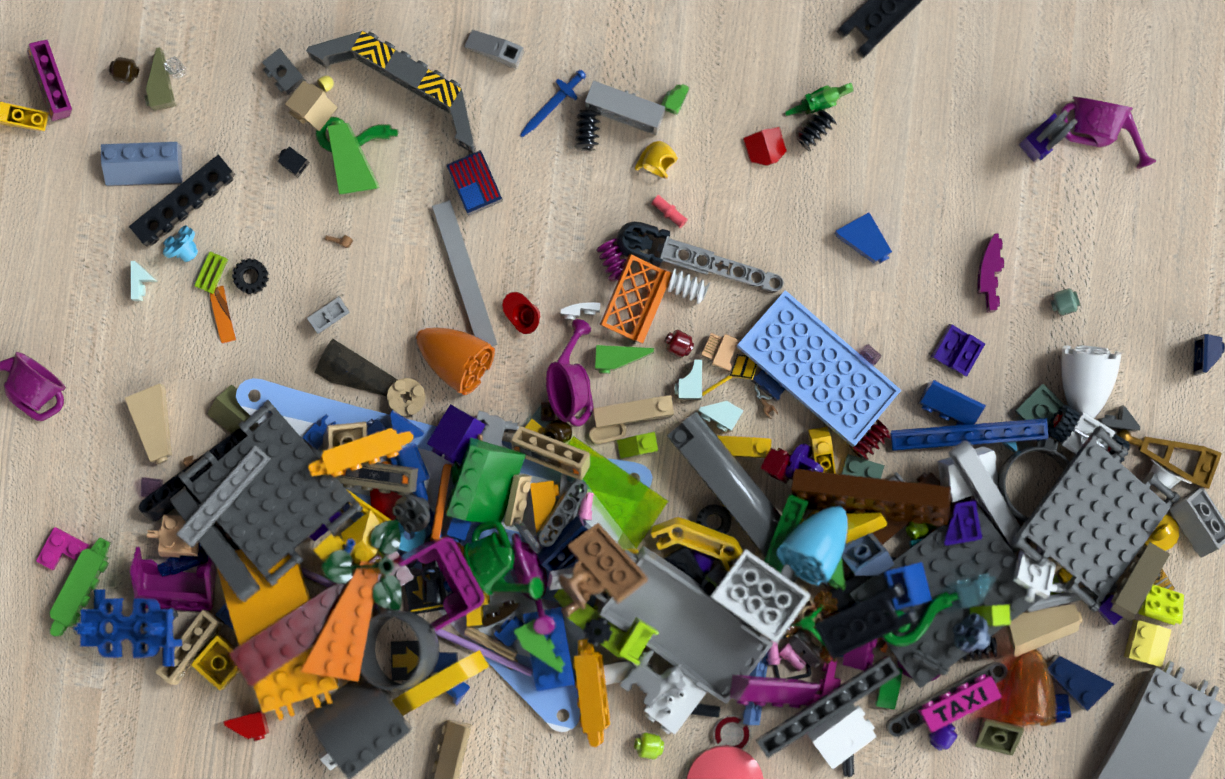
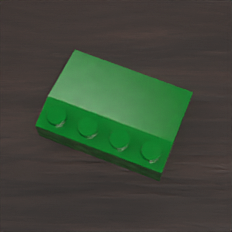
[446,437,526,523]

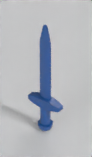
[520,70,586,137]

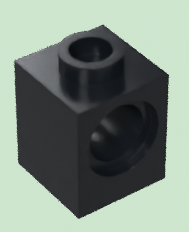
[278,146,309,178]

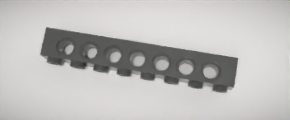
[756,656,900,758]

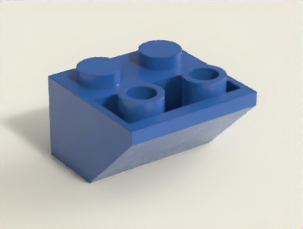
[884,562,932,610]

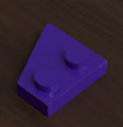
[944,501,982,546]

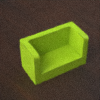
[616,617,659,665]

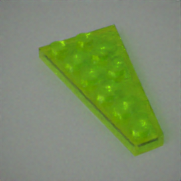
[568,436,669,549]

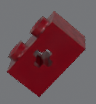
[760,448,792,484]

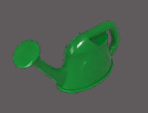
[464,521,543,599]

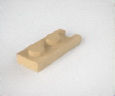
[504,474,532,526]

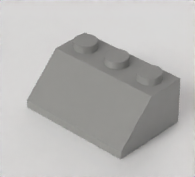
[1169,487,1225,558]

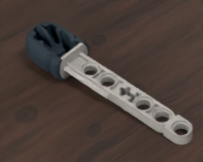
[617,221,784,292]

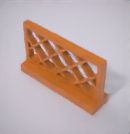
[599,254,673,344]

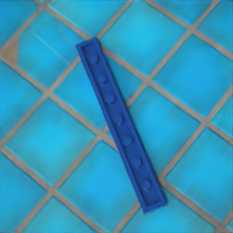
[891,418,1048,451]

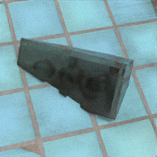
[315,338,398,396]

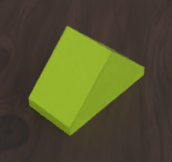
[970,605,1010,626]

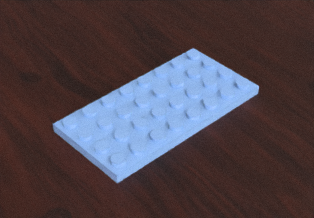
[736,290,901,447]

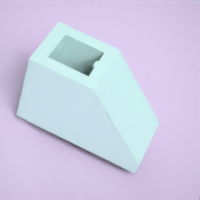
[698,401,743,432]

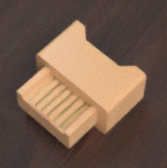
[701,333,741,372]

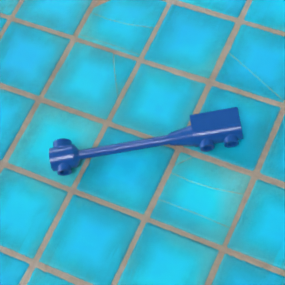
[391,443,453,593]

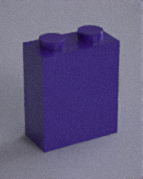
[427,404,486,464]

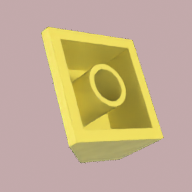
[1124,620,1171,667]

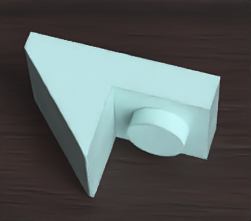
[131,261,157,301]

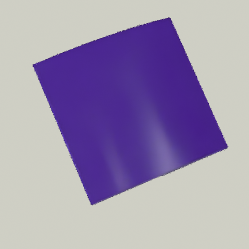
[931,324,985,377]

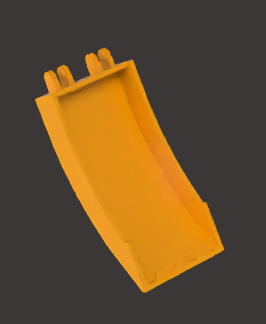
[216,549,338,721]

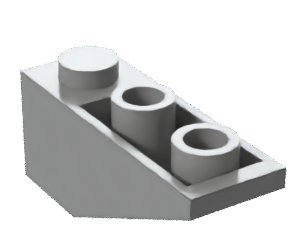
[464,30,524,69]

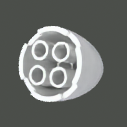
[1061,345,1121,418]

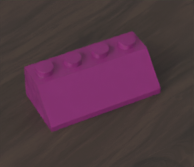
[730,674,819,708]

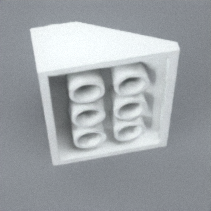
[712,550,811,643]

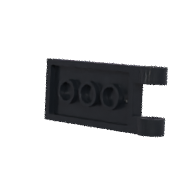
[837,0,923,59]
[814,583,919,659]

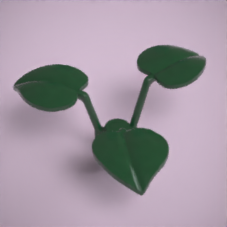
[322,520,402,610]

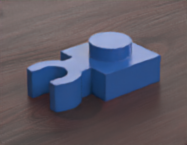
[302,414,336,450]

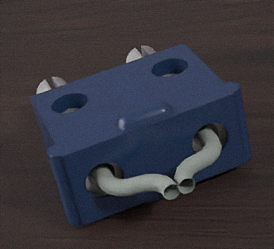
[751,369,785,402]

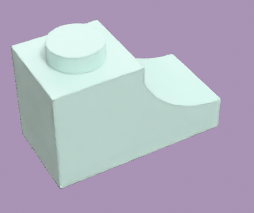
[675,360,702,399]

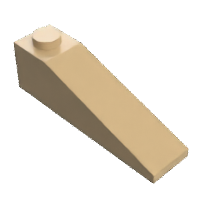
[593,395,674,428]

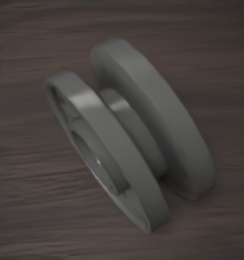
[1036,110,1078,151]

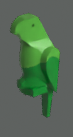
[785,83,854,116]

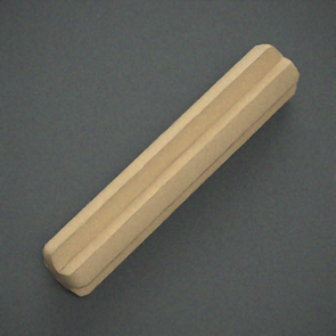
[464,626,517,660]

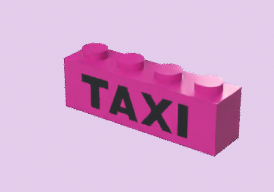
[919,674,1002,732]

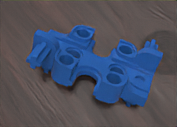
[74,589,182,666]

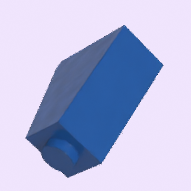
[834,212,892,264]

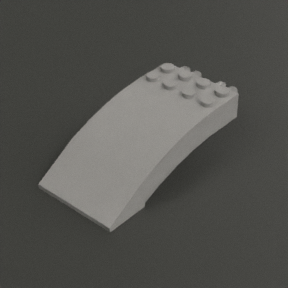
[594,546,773,704]
[1091,661,1225,779]

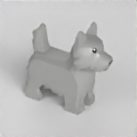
[477,411,519,449]
[620,650,686,707]

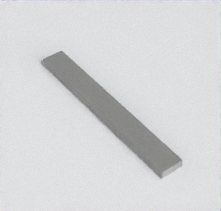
[432,200,498,347]

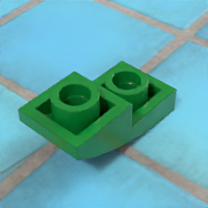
[875,667,903,710]

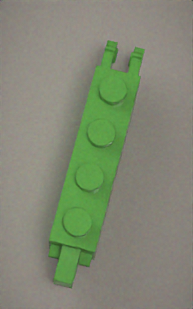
[49,538,111,637]

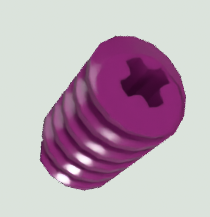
[596,238,629,281]

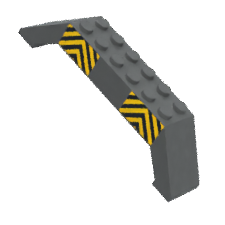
[306,31,476,153]

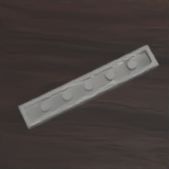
[177,445,271,547]

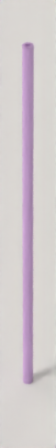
[301,567,533,677]

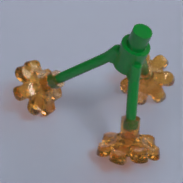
[782,590,838,664]

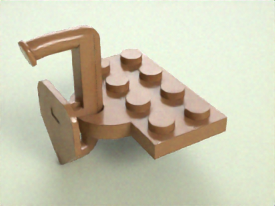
[558,523,648,618]

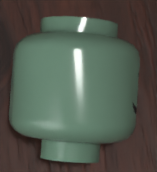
[1051,288,1080,316]

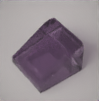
[859,344,882,366]
[141,477,163,497]

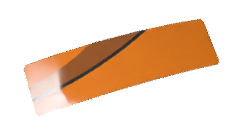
[210,286,236,343]

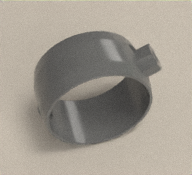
[997,438,1070,523]
[360,605,439,691]

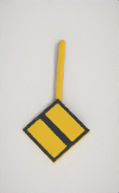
[702,354,757,396]

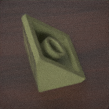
[207,385,253,434]
[975,717,1024,756]

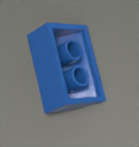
[918,380,986,425]

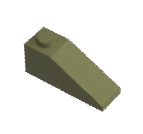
[145,47,176,111]

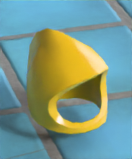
[635,141,678,179]

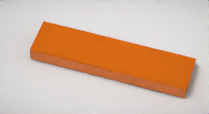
[430,464,452,541]

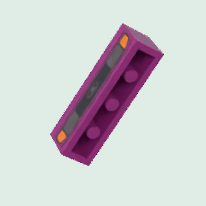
[27,39,72,121]

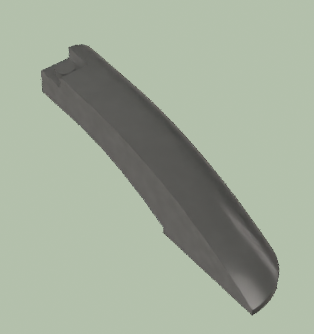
[667,412,798,583]

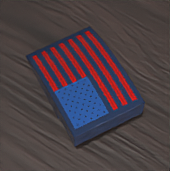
[446,150,503,216]

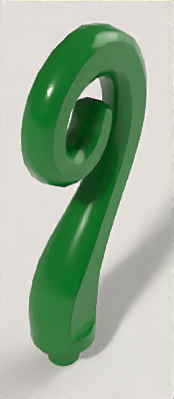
[316,117,398,153]
[882,591,958,646]

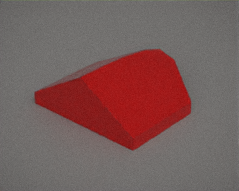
[743,127,787,166]

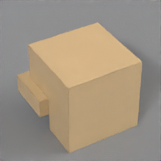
[285,80,338,131]

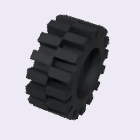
[232,258,269,294]
[696,504,732,534]

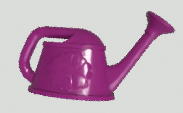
[1060,96,1157,169]
[546,319,594,427]
[0,352,66,421]
[510,533,555,635]

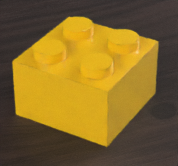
[191,635,240,691]

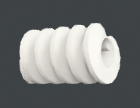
[668,268,710,304]

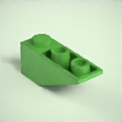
[514,619,565,673]

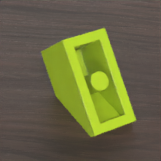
[617,432,659,459]

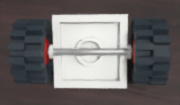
[1048,405,1130,463]

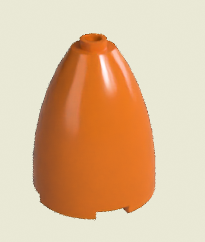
[416,327,495,395]

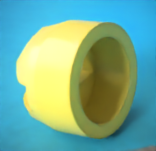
[317,76,334,93]

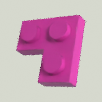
[36,527,89,570]

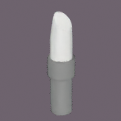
[1050,583,1068,593]

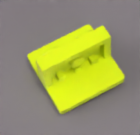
[1137,584,1184,625]

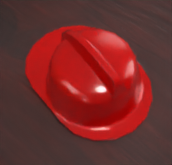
[502,292,541,334]

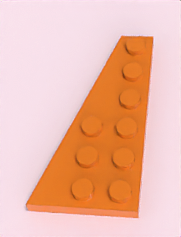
[299,561,378,681]

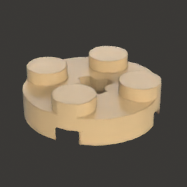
[387,378,426,416]

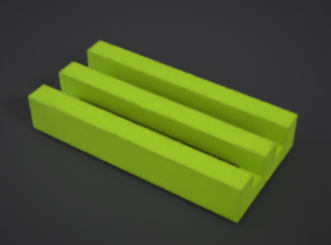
[194,251,228,294]

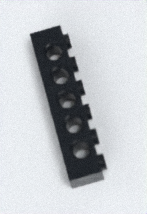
[129,154,236,246]

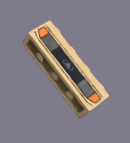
[511,426,590,481]

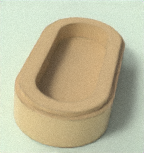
[589,424,627,444]

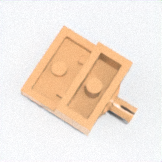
[147,515,200,558]

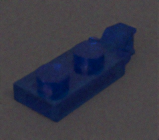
[157,544,209,577]

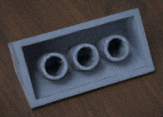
[101,142,182,186]

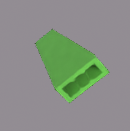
[327,120,379,195]

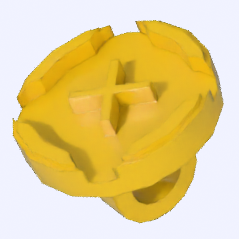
[1144,515,1179,551]

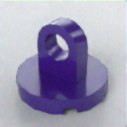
[786,443,824,480]

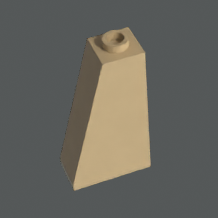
[125,383,172,464]
[1006,604,1082,657]

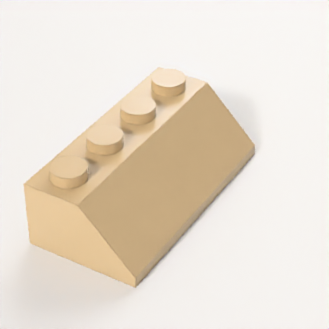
[432,719,472,779]

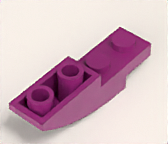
[977,233,1004,312]

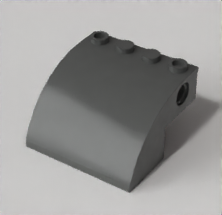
[306,673,412,779]

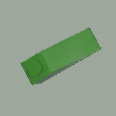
[595,345,654,374]

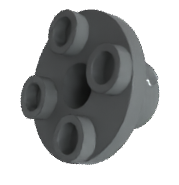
[392,495,430,533]

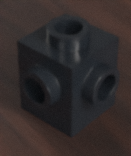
[583,617,613,646]

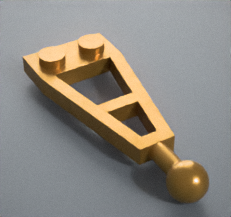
[1116,429,1222,489]

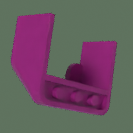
[395,537,484,631]
[130,547,216,612]

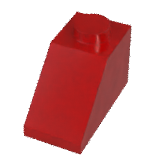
[223,711,270,741]

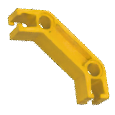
[651,517,743,572]
[392,650,489,716]

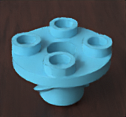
[163,225,198,262]

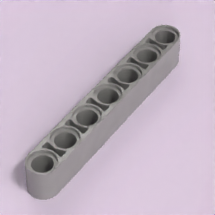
[949,440,1028,554]

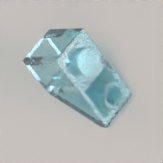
[954,573,996,609]

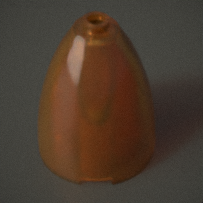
[997,648,1056,727]

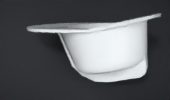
[1149,459,1192,489]

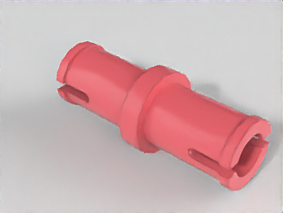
[651,195,688,228]

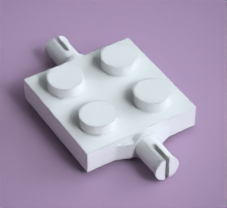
[1013,546,1056,602]

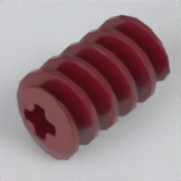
[849,419,891,461]

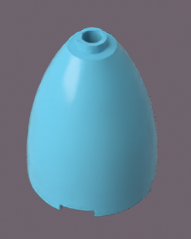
[777,506,848,586]

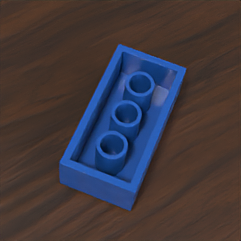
[523,607,575,692]

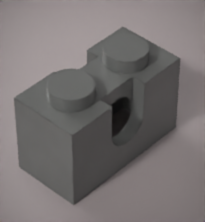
[262,48,306,95]

